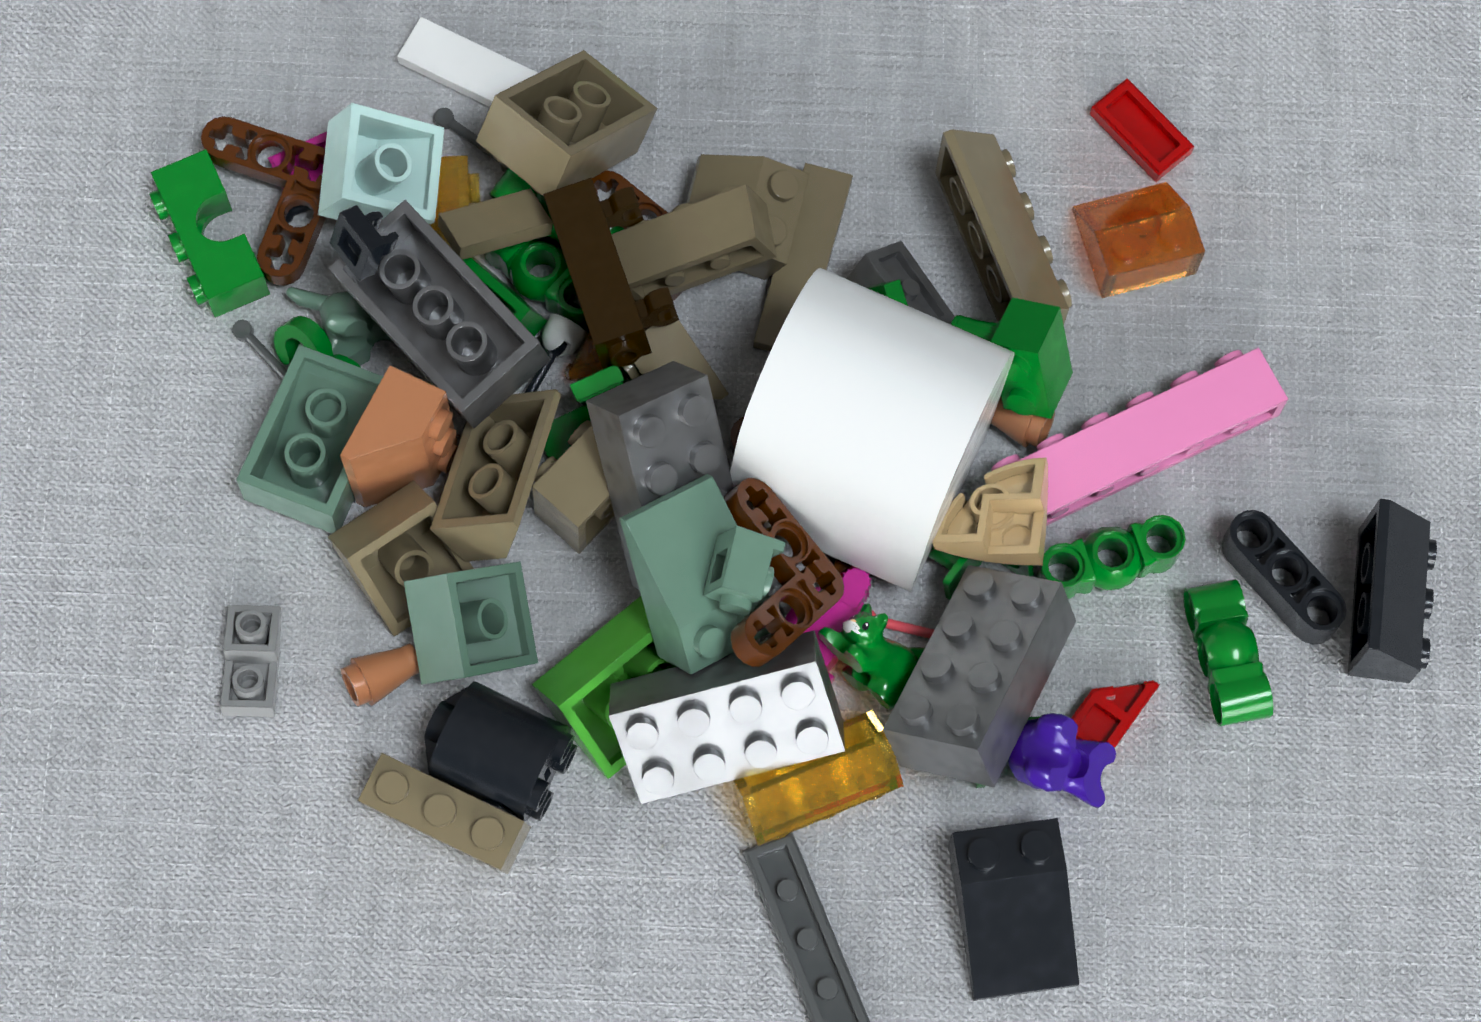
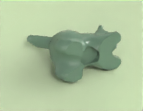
[286,287,394,366]

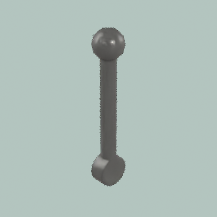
[434,108,508,173]
[232,320,287,380]

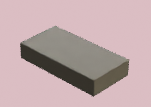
[438,188,553,260]

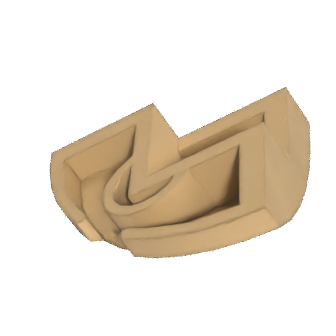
[932,457,1048,566]

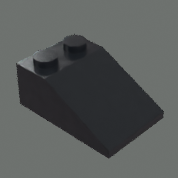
[947,818,1079,1001]

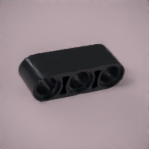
[1222,510,1347,645]

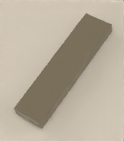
[753,163,853,352]

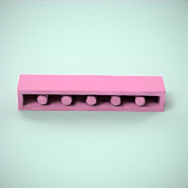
[991,347,1288,526]

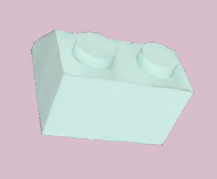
[318,103,444,224]

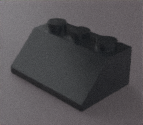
[1348,499,1437,683]

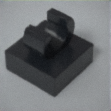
[329,205,399,281]

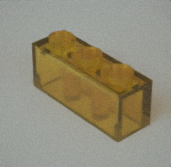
[730,710,904,846]

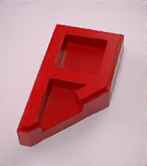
[1072,680,1160,748]

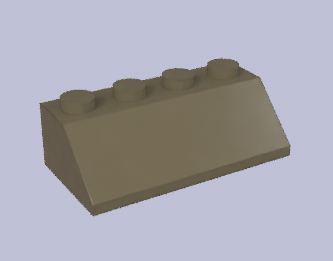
[935,129,1072,324]

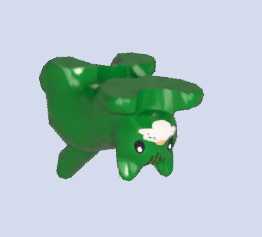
[818,603,925,710]

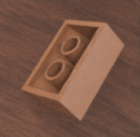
[340,365,458,507]

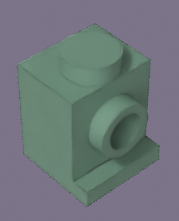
[703,526,786,615]

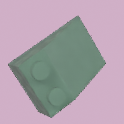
[236,345,383,533]
[620,474,770,675]

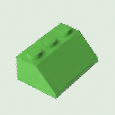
[532,596,677,779]

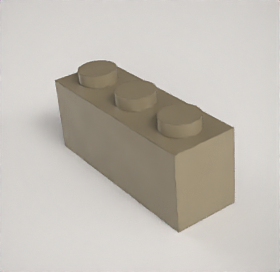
[611,184,777,301]
[358,753,531,875]

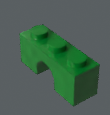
[149,149,270,318]

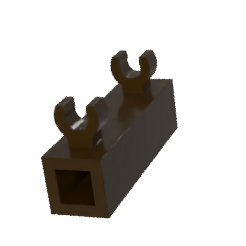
[543,177,679,369]

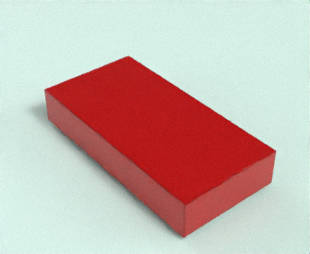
[1090,78,1194,182]

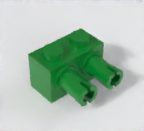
[951,297,1073,419]

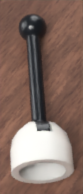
[525,313,587,393]

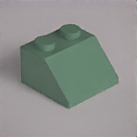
[404,561,538,685]

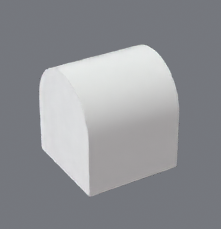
[730,268,1014,592]

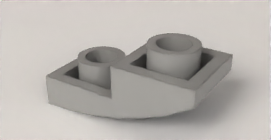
[220,605,281,717]

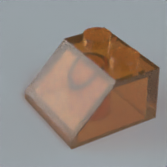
[1072,182,1205,298]

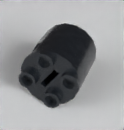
[424,681,577,821]

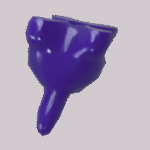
[1008,713,1116,808]

